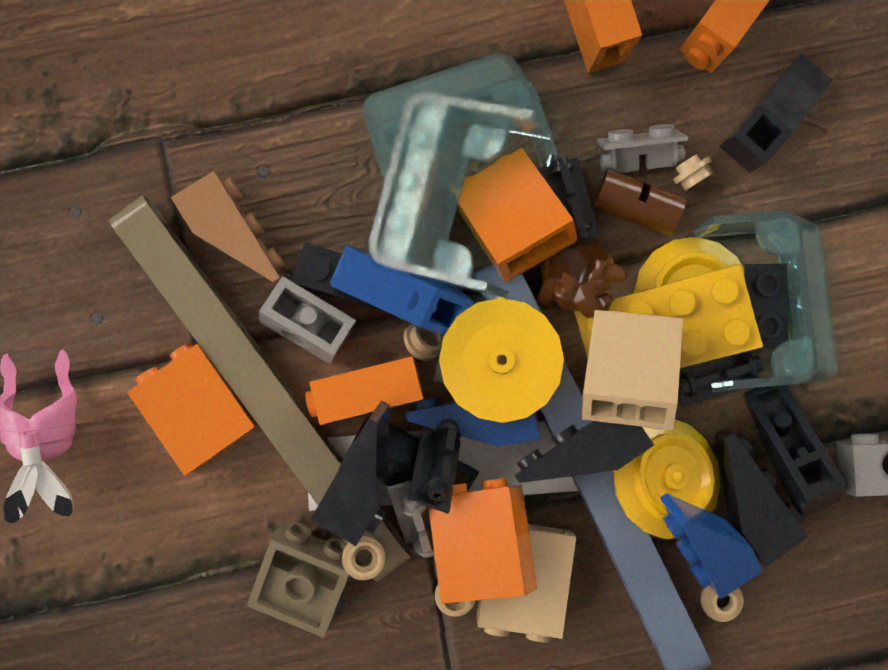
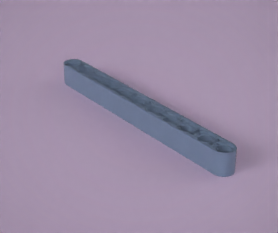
[474,264,711,670]

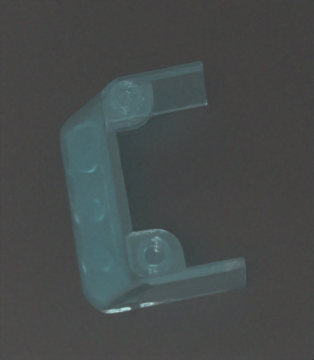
[363,53,557,217]
[368,92,552,300]
[694,211,838,392]

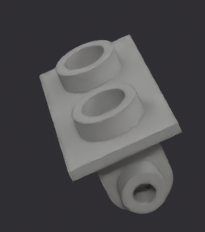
[597,124,688,173]
[387,480,435,558]

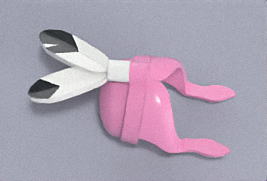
[0,349,77,523]

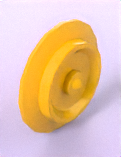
[633,237,744,293]
[439,298,564,423]
[613,419,721,539]

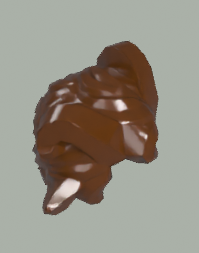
[536,244,627,318]

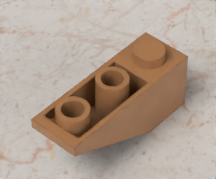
[171,171,286,284]

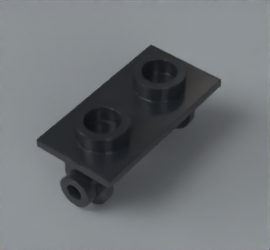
[538,157,600,244]
[744,264,789,348]
[678,350,764,407]
[408,419,461,514]

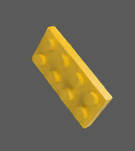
[574,264,763,368]

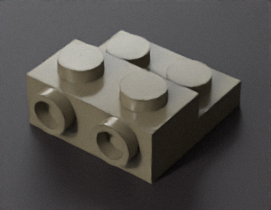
[247,522,357,638]

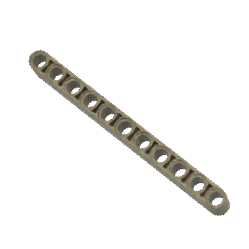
[109,195,412,582]

